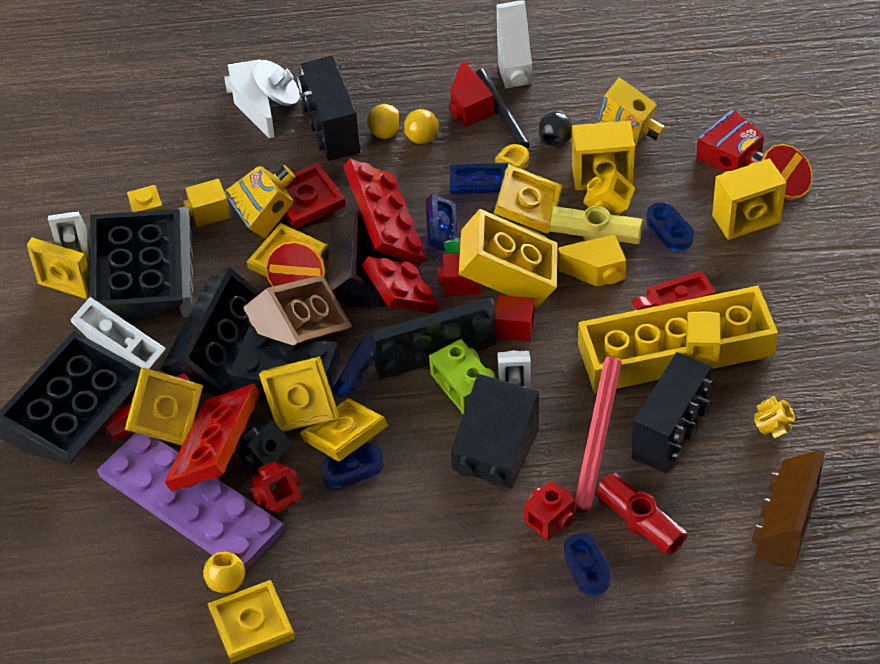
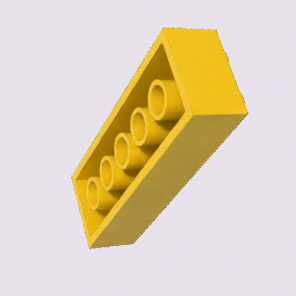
[578,286,778,393]

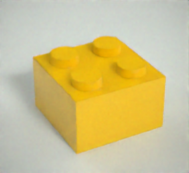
[572,121,635,191]
[712,158,786,240]

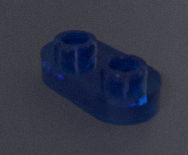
[647,203,694,251]
[321,444,384,488]
[564,533,611,596]

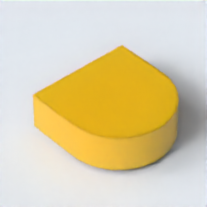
[495,144,529,170]

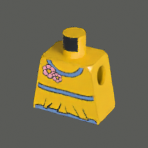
[597,78,666,145]
[224,165,296,238]

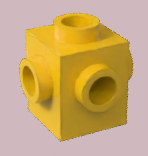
[583,169,635,215]

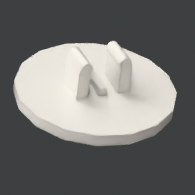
[253,60,300,106]

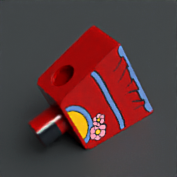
[696,109,764,172]

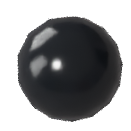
[538,111,574,147]

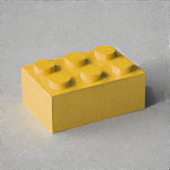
[459,209,557,308]

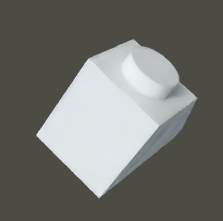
[497,350,531,389]

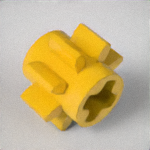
[754,396,795,439]

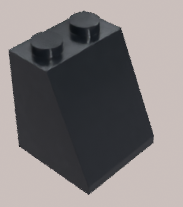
[451,373,539,488]

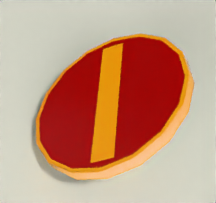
[761,144,813,200]
[265,240,325,287]

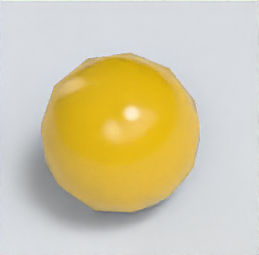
[367,104,399,140]
[403,109,439,145]
[203,551,246,594]

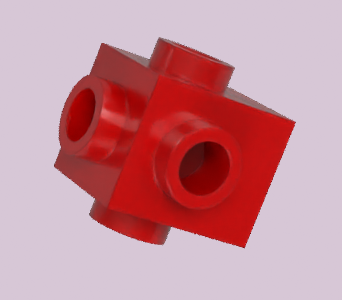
[251,462,302,512]
[524,480,575,541]

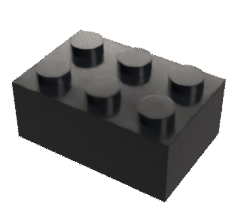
[297,56,360,161]
[230,327,341,404]
[631,352,714,473]

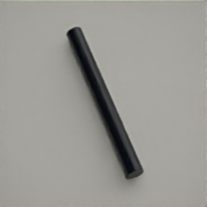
[475,69,530,148]

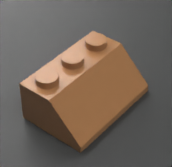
[243,275,352,345]

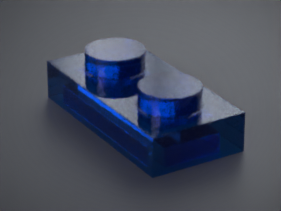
[450,163,508,194]
[426,193,458,252]
[331,334,374,398]

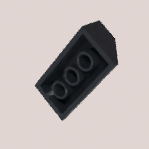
[160,267,260,396]

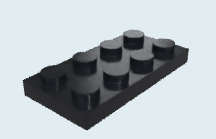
[372,297,496,379]

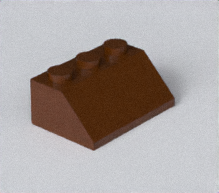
[752,450,825,568]

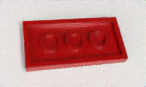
[343,159,427,266]
[164,383,261,492]

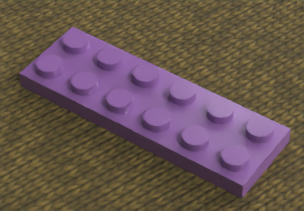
[97,433,285,572]

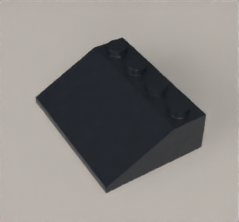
[90,209,183,324]
[0,331,141,464]

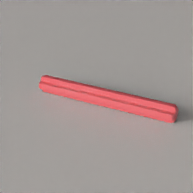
[575,357,622,511]

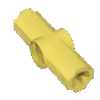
[550,206,643,244]

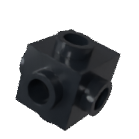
[235,420,292,472]

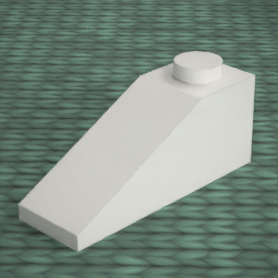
[496,0,532,89]
[224,59,275,138]
[48,211,90,272]
[71,297,166,372]

